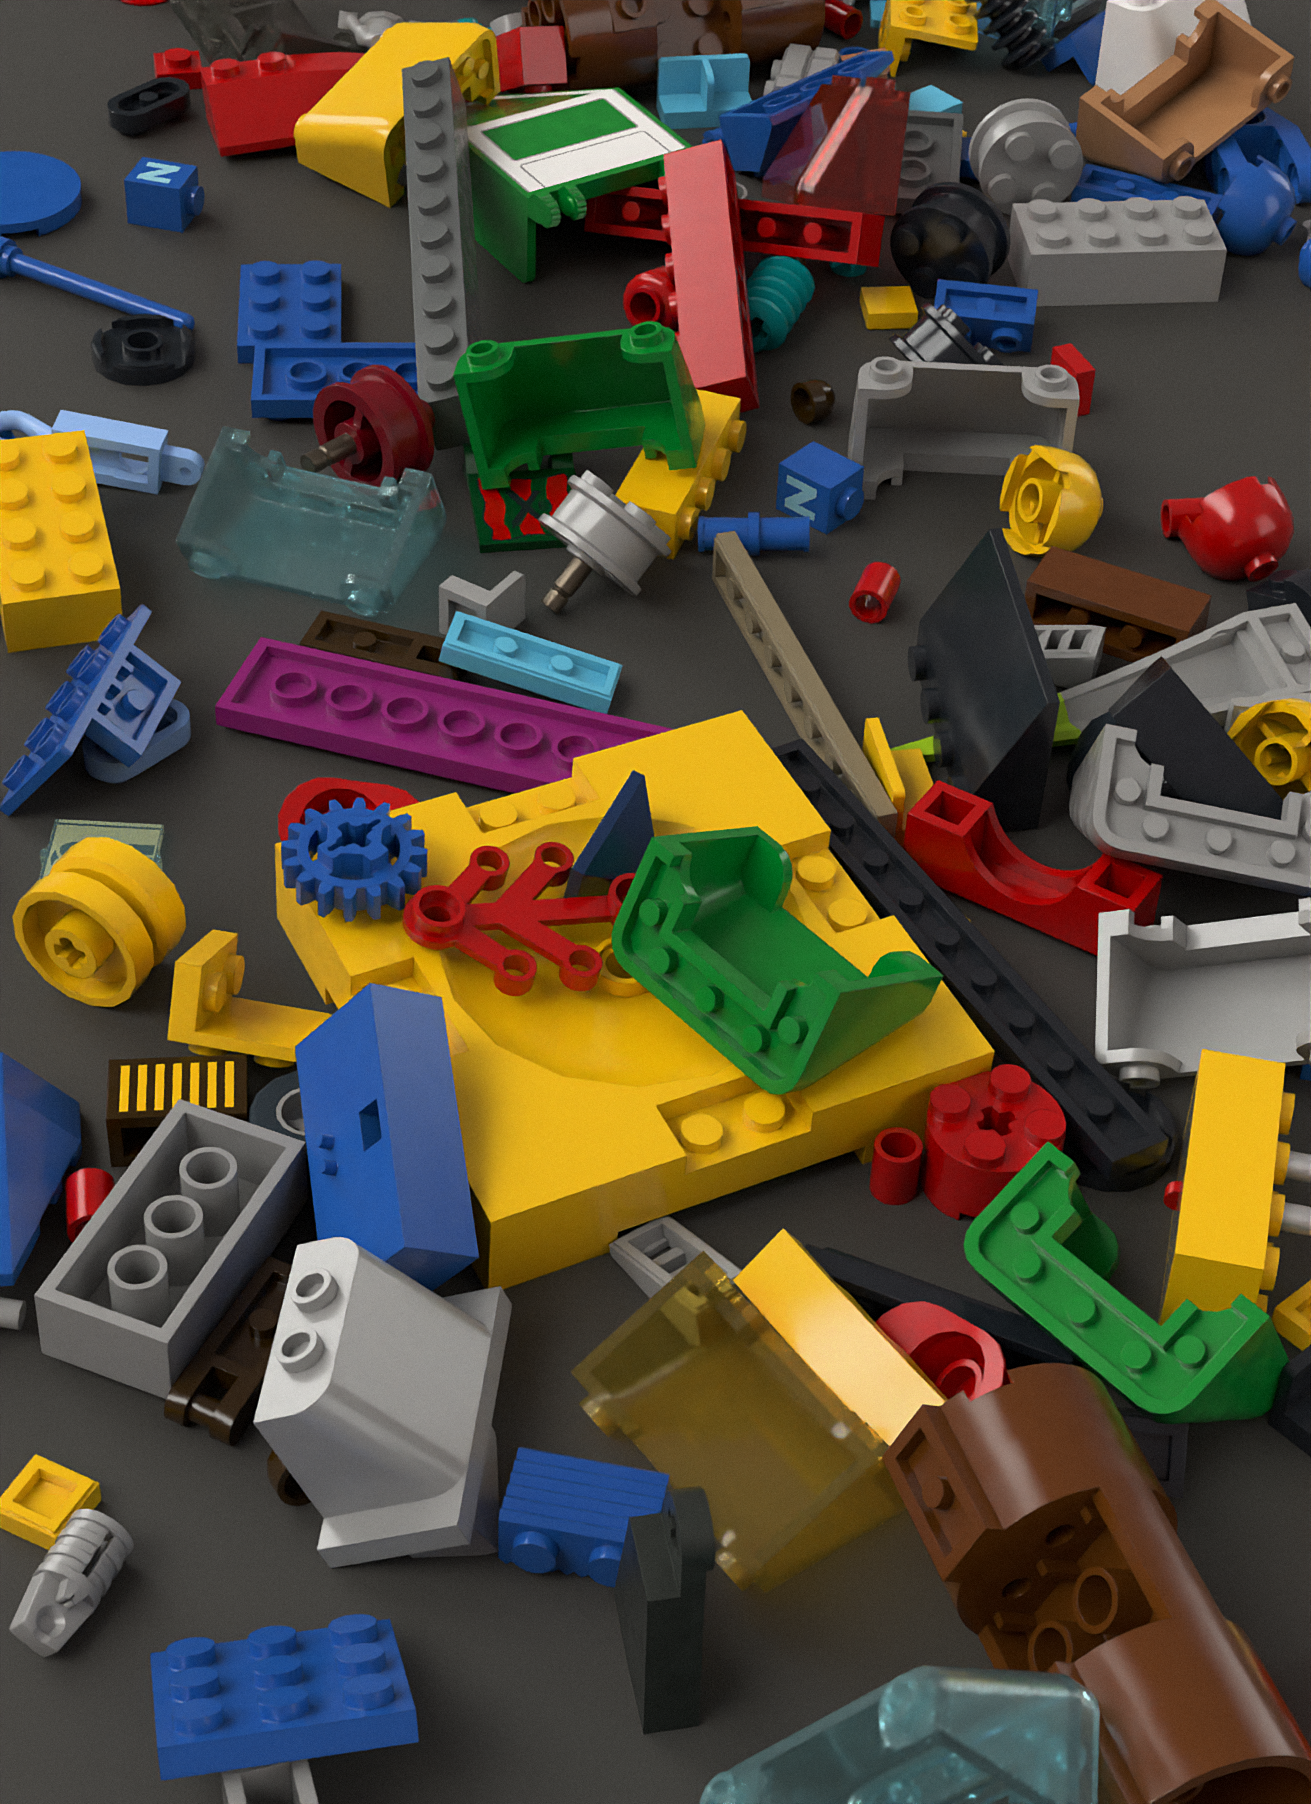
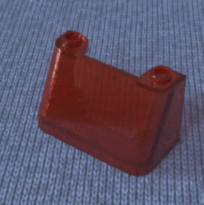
[761,75,911,216]

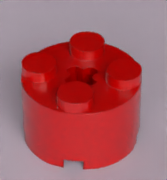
[920,1064,1066,1221]

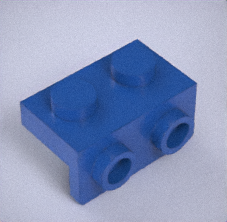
[934,279,1038,353]

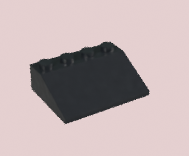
[908,528,1060,832]

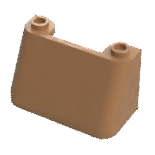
[1076,0,1294,184]

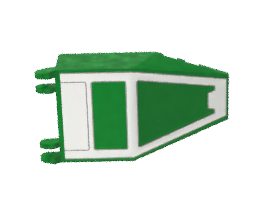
[466,87,693,283]

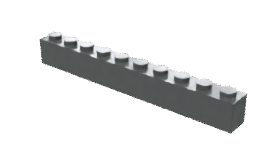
[402,57,482,451]

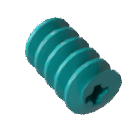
[746,256,815,353]

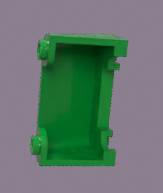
[453,321,705,490]
[611,826,944,1094]
[963,1141,1290,1424]

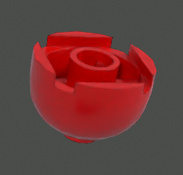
[1178,476,1294,582]

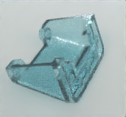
[175,426,447,617]
[700,1665,1100,1804]

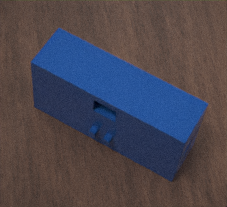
[295,983,479,1291]

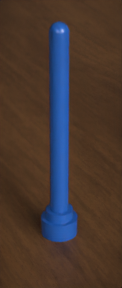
[0,236,195,331]

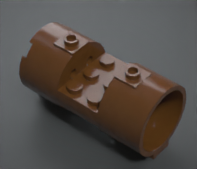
[519,0,825,91]
[881,1363,1311,1804]

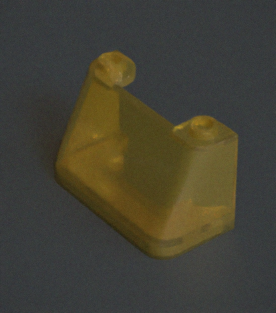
[570,1250,906,1593]

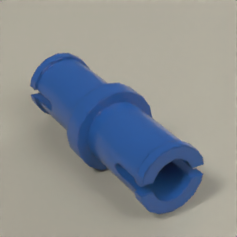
[698,512,810,556]

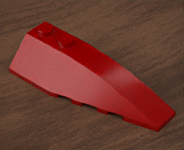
[200,52,476,157]

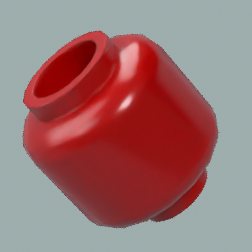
[623,265,679,331]

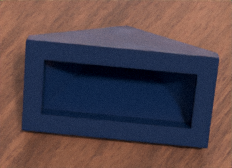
[563,770,654,898]

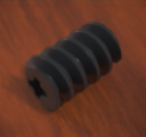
[964,0,1056,70]

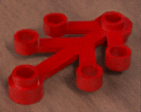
[402,842,636,996]

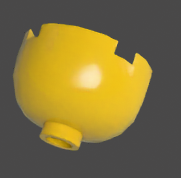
[1000,445,1103,557]
[1227,698,1311,800]

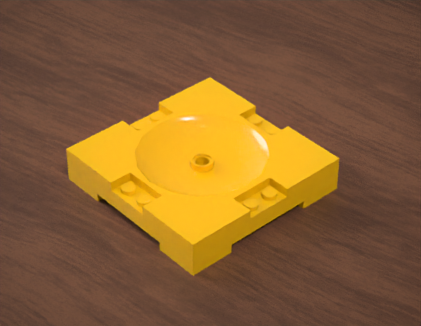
[275,710,995,1289]

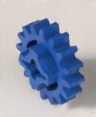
[281,798,428,922]

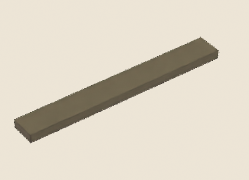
[712,531,898,839]

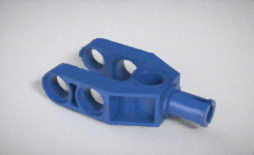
[1202,107,1311,203]

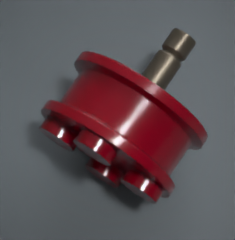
[300,364,435,498]

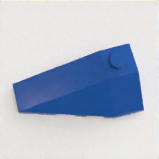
[718,51,894,177]
[0,1052,82,1287]

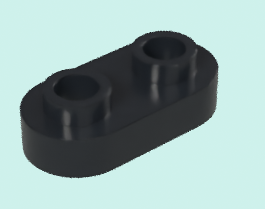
[107,77,191,136]

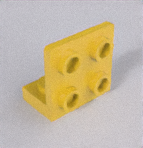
[878,0,978,77]
[167,929,332,1068]

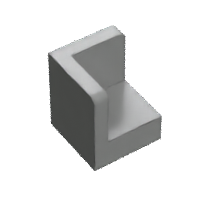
[439,571,526,635]

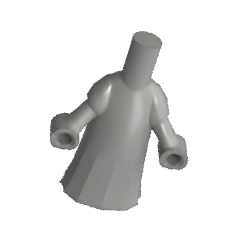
[338,10,419,53]

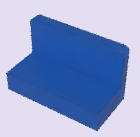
[1040,9,1106,86]

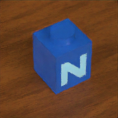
[124,157,204,233]
[776,441,864,535]

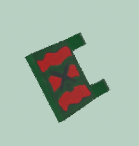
[463,443,576,553]

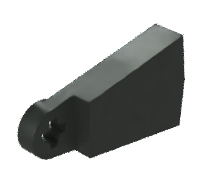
[614,1486,715,1734]

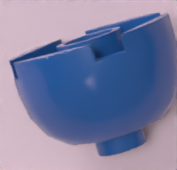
[1215,155,1297,256]

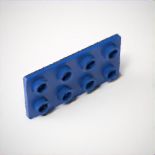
[0,604,181,816]

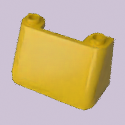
[293,22,500,208]

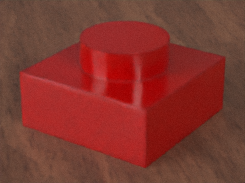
[153,48,202,89]
[1050,343,1096,416]

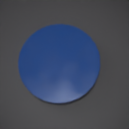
[0,151,82,237]

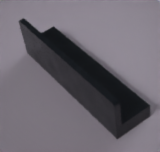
[805,1244,1083,1370]

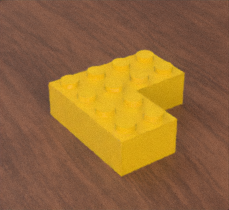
[0,430,122,653]

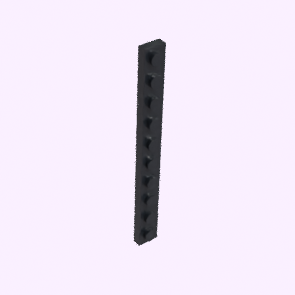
[771,738,1169,1181]

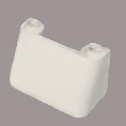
[1095,0,1251,95]

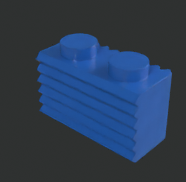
[498,1447,670,1587]

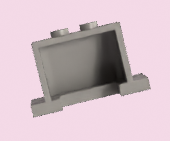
[253,1237,512,1568]

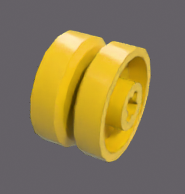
[13,837,186,1007]

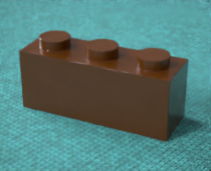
[1025,546,1212,663]

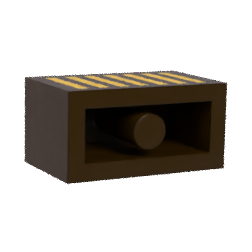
[106,1054,250,1167]

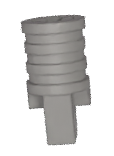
[9,1509,134,1658]

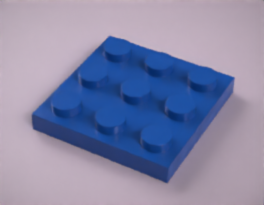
[150,1614,419,1781]

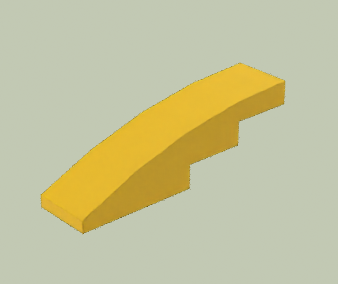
[733,1228,948,1450]

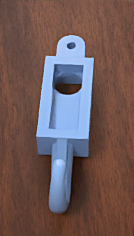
[0,410,205,495]

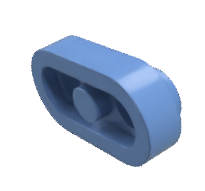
[82,699,191,784]

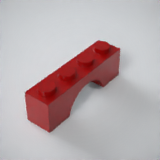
[903,780,1163,956]

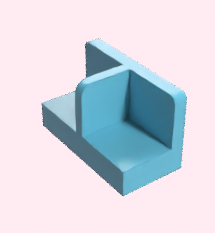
[656,53,752,129]

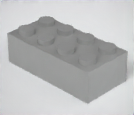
[1007,196,1227,306]
[34,1099,308,1399]

